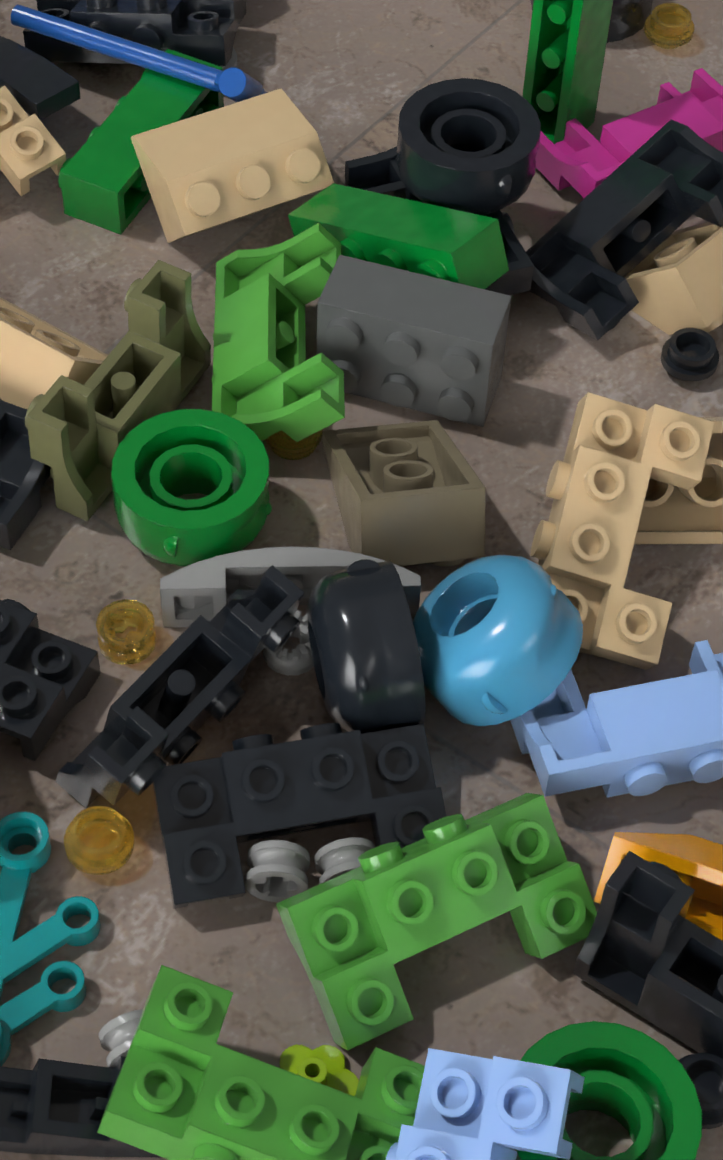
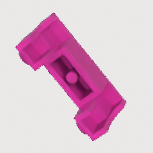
[535,68,723,198]

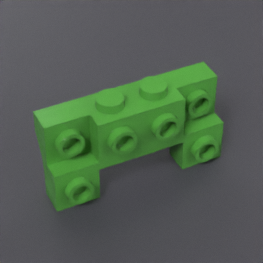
[212,223,345,442]
[276,793,597,1050]
[97,965,425,1160]

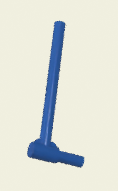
[11,4,268,103]

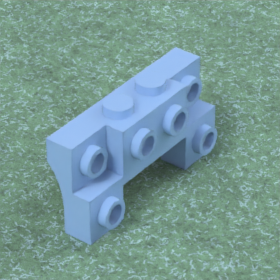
[510,640,723,798]
[385,1048,585,1160]

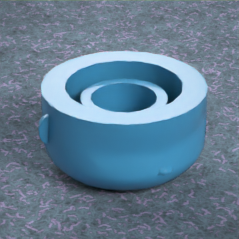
[413,555,583,726]

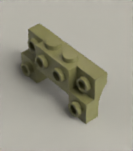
[25,260,211,522]

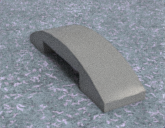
[160,546,421,627]

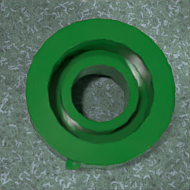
[111,409,272,566]
[510,1021,702,1160]

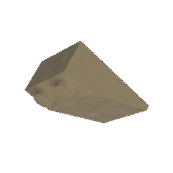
[322,420,486,568]

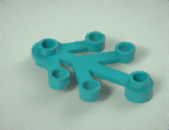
[0,812,101,1066]

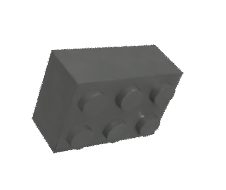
[317,255,512,427]

